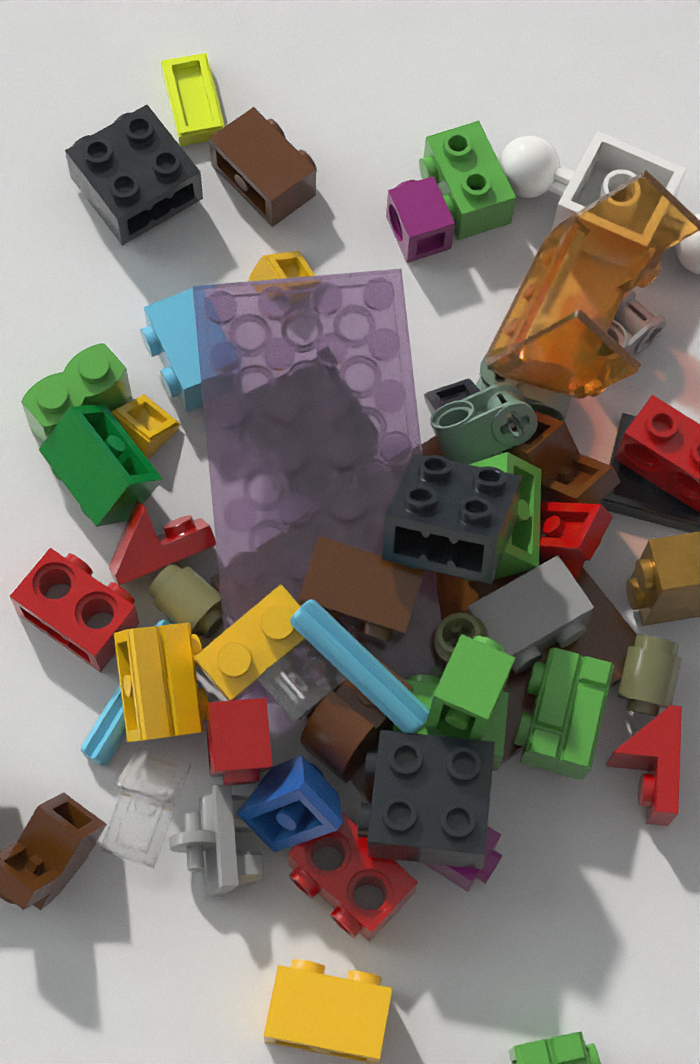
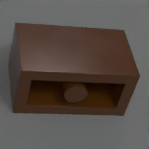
[209,107,317,227]
[298,536,425,644]

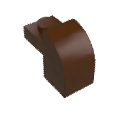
[502,411,620,504]
[300,652,414,784]
[0,792,107,911]

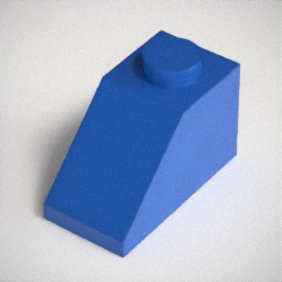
[237,755,343,853]

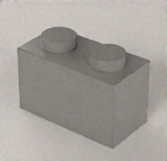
[466,555,594,674]

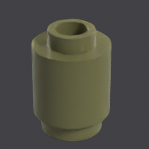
[148,562,228,638]
[617,634,682,717]

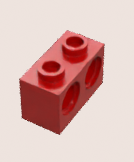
[614,395,700,513]
[9,548,140,673]
[205,698,272,786]
[288,812,418,942]

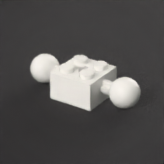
[499,130,700,275]

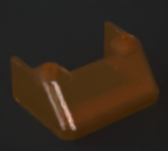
[484,170,700,399]

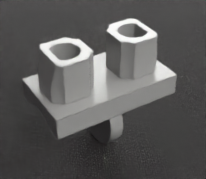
[169,785,264,898]

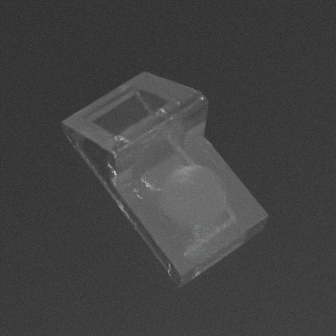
[257,640,347,722]
[100,746,191,868]

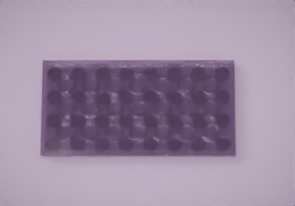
[192,268,446,705]

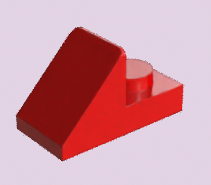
[109,500,217,586]
[539,502,613,579]
[606,705,682,826]

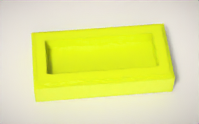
[161,53,225,146]

